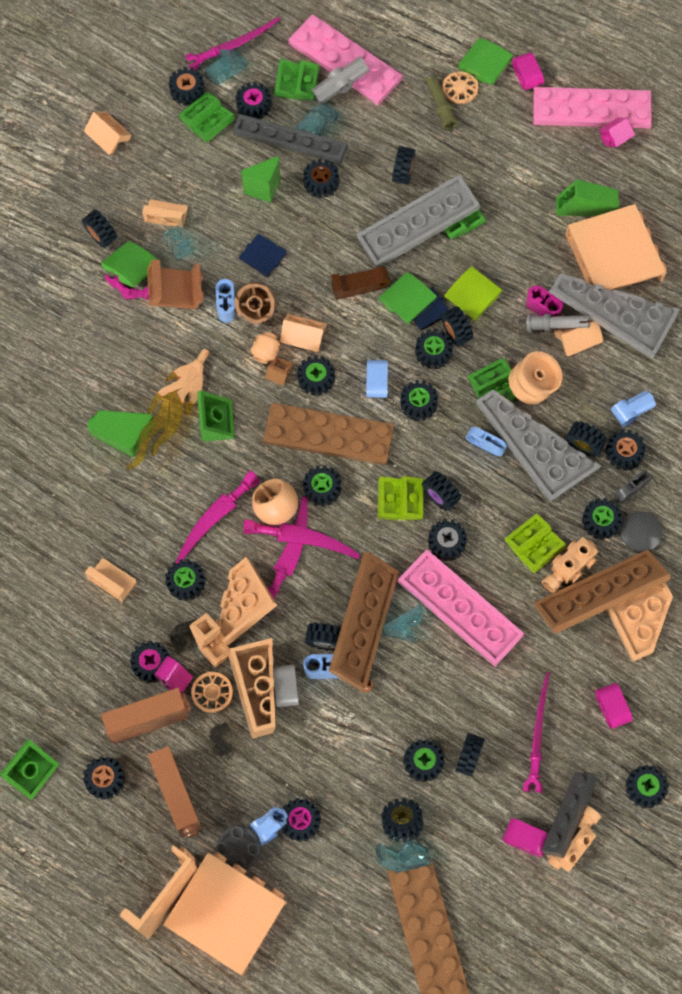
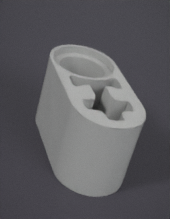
[273,664,299,708]

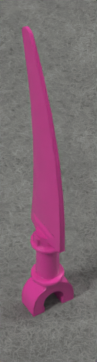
[185,17,280,70]
[176,470,260,564]
[268,497,308,600]
[243,519,360,559]
[523,672,550,793]

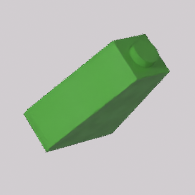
[556,179,620,216]
[88,410,155,457]

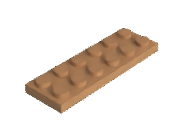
[263,403,394,465]
[534,549,670,634]
[329,552,399,690]
[387,859,469,994]

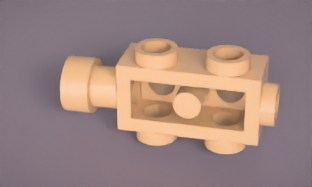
[542,537,598,593]
[547,806,601,872]

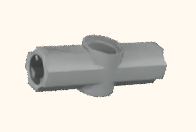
[312,56,370,104]

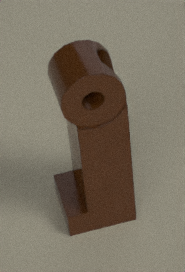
[331,267,391,300]

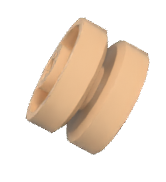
[508,351,563,405]

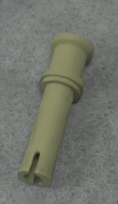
[425,75,459,131]

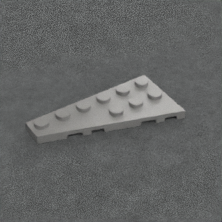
[549,273,680,359]
[476,390,602,503]

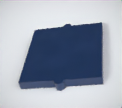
[239,233,287,277]
[413,287,449,331]

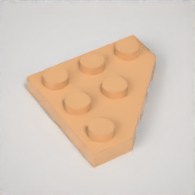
[216,557,277,646]
[607,582,673,662]

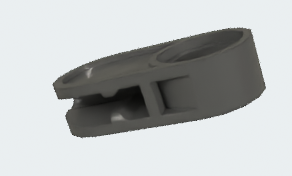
[614,470,653,504]

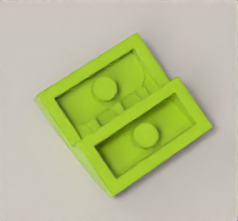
[444,266,503,321]
[378,476,423,520]
[505,513,566,574]

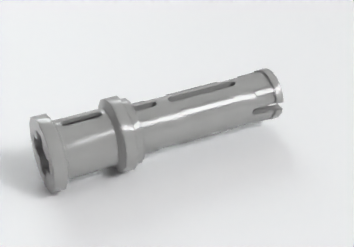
[526,314,591,333]

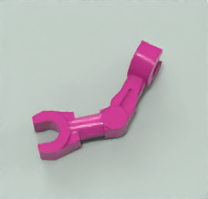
[105,274,149,301]

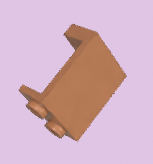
[147,259,204,309]

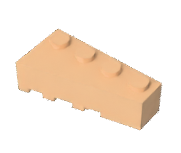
[228,638,275,739]

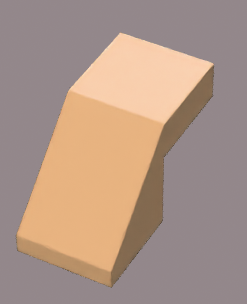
[189,613,230,667]

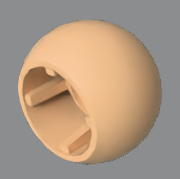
[252,479,298,525]

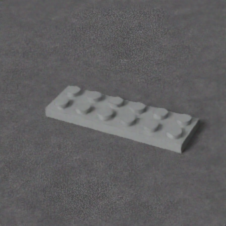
[356,174,480,267]

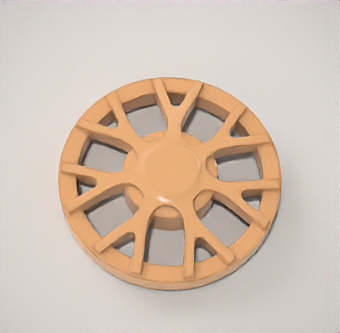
[442,71,478,104]
[191,672,233,713]

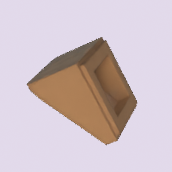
[265,357,294,386]

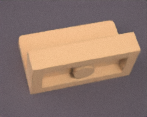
[84,111,132,155]
[142,199,188,228]
[280,313,327,352]
[553,320,603,356]
[85,558,137,602]

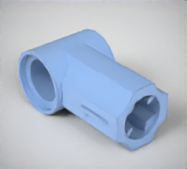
[611,391,656,427]
[250,807,288,845]

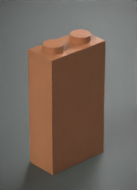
[101,688,191,744]
[148,746,202,838]

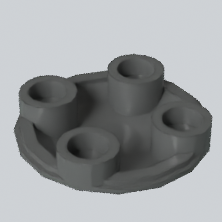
[619,511,663,553]
[215,825,261,870]

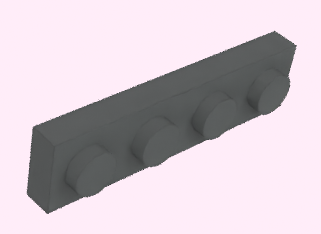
[541,772,597,858]

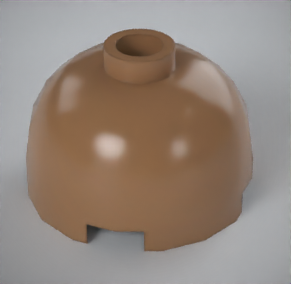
[235,282,276,324]

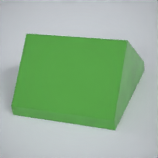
[241,156,281,203]
[198,390,235,442]
[0,739,60,800]

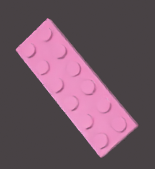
[288,14,403,105]
[533,87,652,128]
[398,550,524,667]

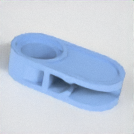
[466,427,507,456]

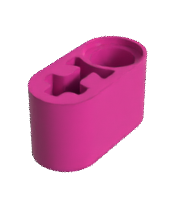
[512,52,544,91]
[526,285,563,317]
[154,656,193,694]
[595,682,633,729]
[502,818,548,857]

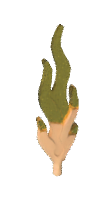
[125,349,210,470]

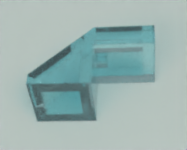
[296,103,340,136]
[375,839,431,873]

